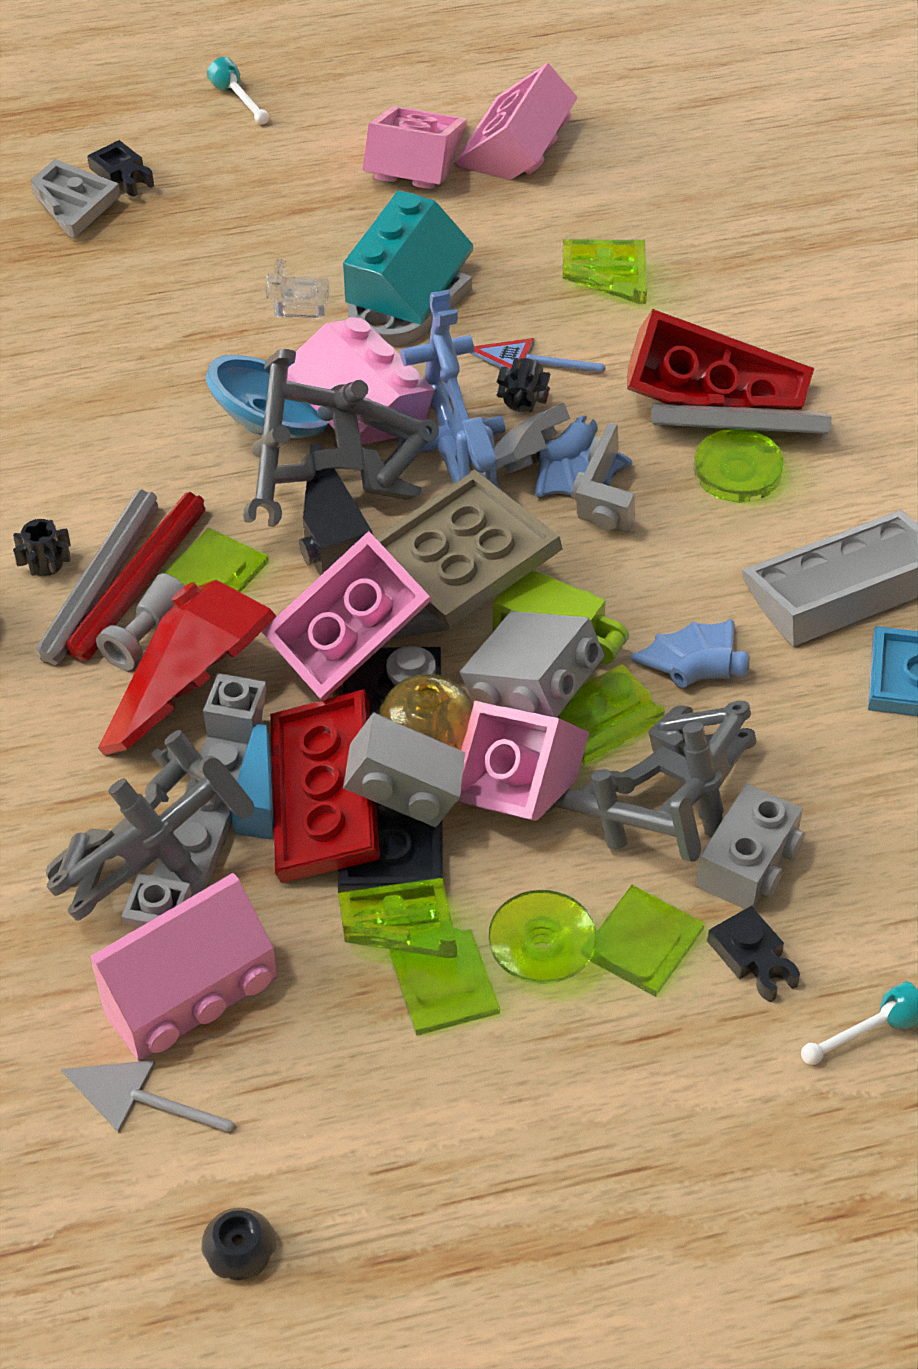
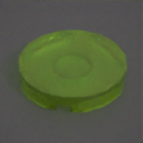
[693,429,784,503]

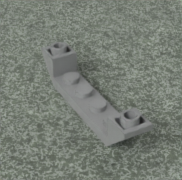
[121,673,267,927]

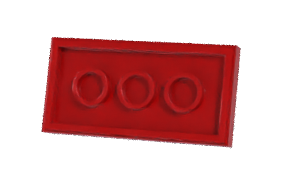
[270,689,380,883]

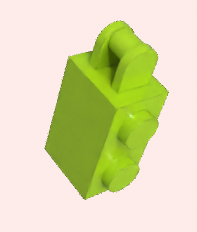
[493,570,629,664]

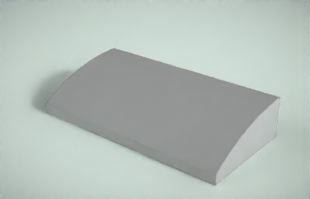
[742,510,918,647]

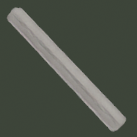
[36,489,158,665]

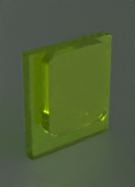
[164,528,269,592]
[582,885,705,997]
[389,928,500,1036]

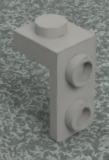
[572,423,635,533]

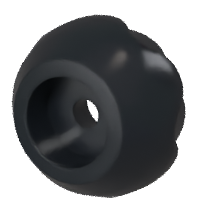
[201,1208,277,1280]

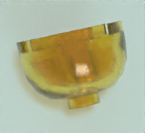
[379,674,474,750]

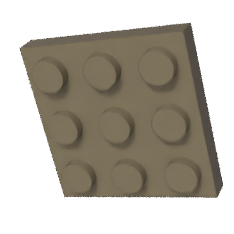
[375,470,563,629]

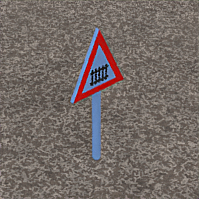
[471,338,606,372]

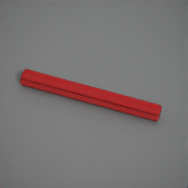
[66,492,206,661]

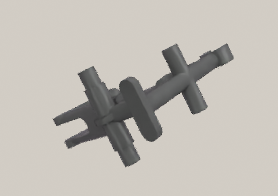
[243,349,439,527]
[545,701,757,862]
[46,730,254,921]

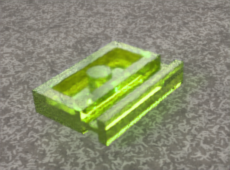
[557,664,665,765]

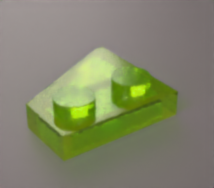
[562,239,647,304]
[338,878,458,958]

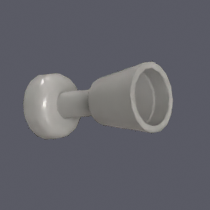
[96,573,184,671]

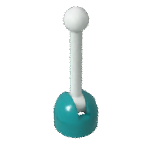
[207,57,269,125]
[801,981,918,1065]

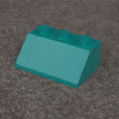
[343,190,473,325]

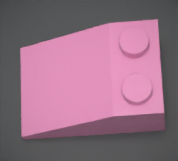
[363,106,467,188]

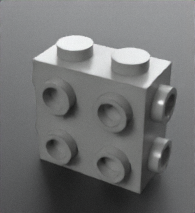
[460,611,605,718]

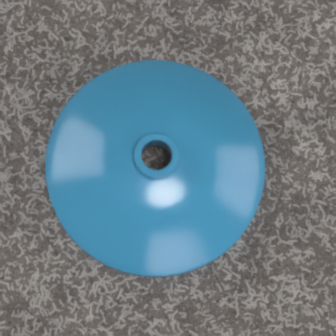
[206,355,330,439]

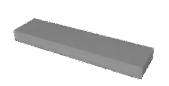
[651,403,832,434]

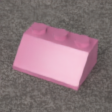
[454,63,578,180]
[287,317,435,445]
[262,531,433,701]
[90,873,277,1061]

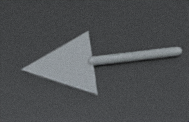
[61,1060,234,1133]

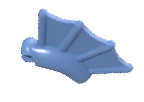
[535,416,632,498]
[631,619,750,688]

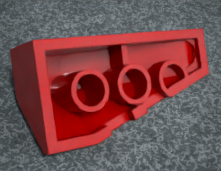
[627,309,814,410]
[98,579,276,755]

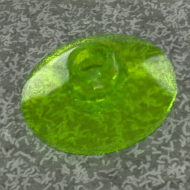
[489,890,597,984]

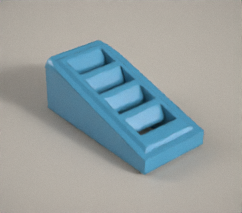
[231,724,274,839]

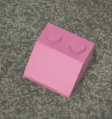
[457,701,589,821]

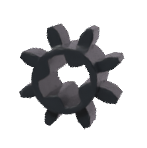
[496,358,551,412]
[13,519,71,576]

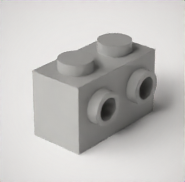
[343,713,465,827]
[696,783,805,909]

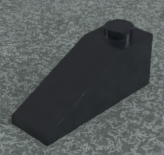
[299,443,373,576]

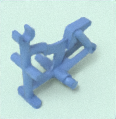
[399,290,505,489]

